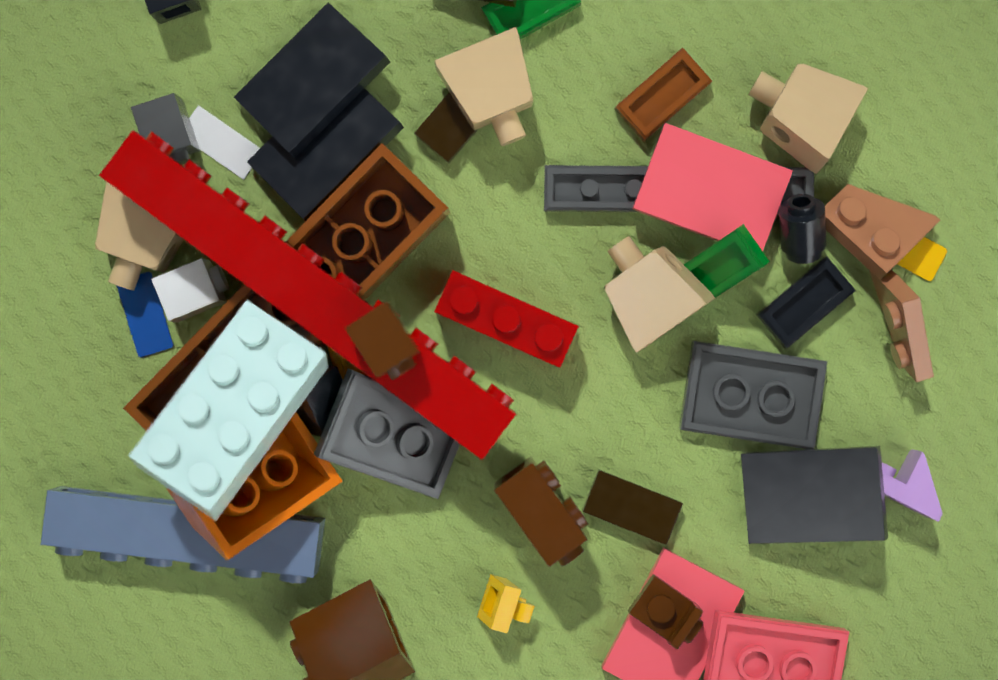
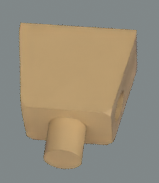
[435,27,533,146]
[748,64,868,174]
[95,182,184,291]
[605,236,715,353]

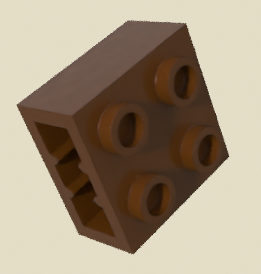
[494,457,588,567]
[289,579,415,680]

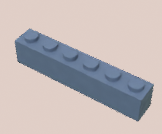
[41,486,325,583]

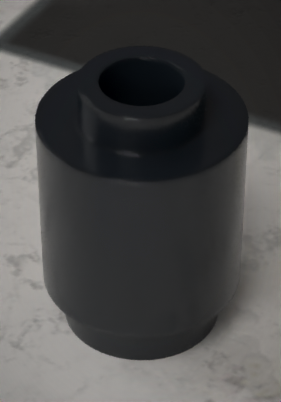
[778,194,827,264]

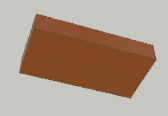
[615,48,712,142]

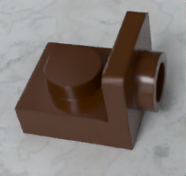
[628,573,703,649]

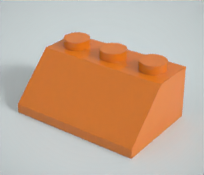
[166,412,343,561]

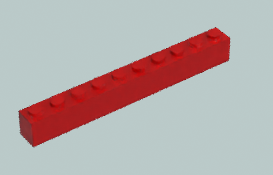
[99,130,517,460]

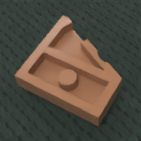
[825,184,940,280]
[870,269,934,383]

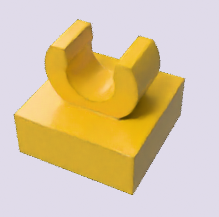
[477,574,535,633]

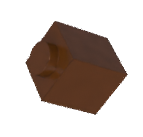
[345,301,421,380]

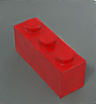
[434,270,579,368]

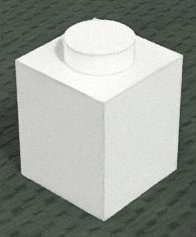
[151,258,229,322]

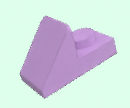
[882,449,943,522]

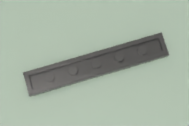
[544,165,814,214]

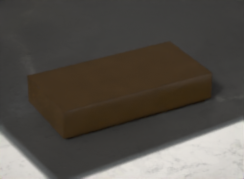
[414,93,478,164]
[582,469,683,545]

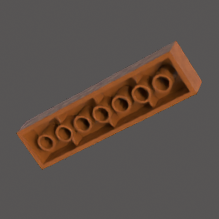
[123,143,450,431]

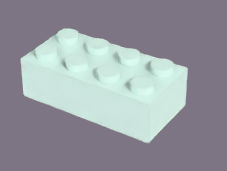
[129,300,328,521]

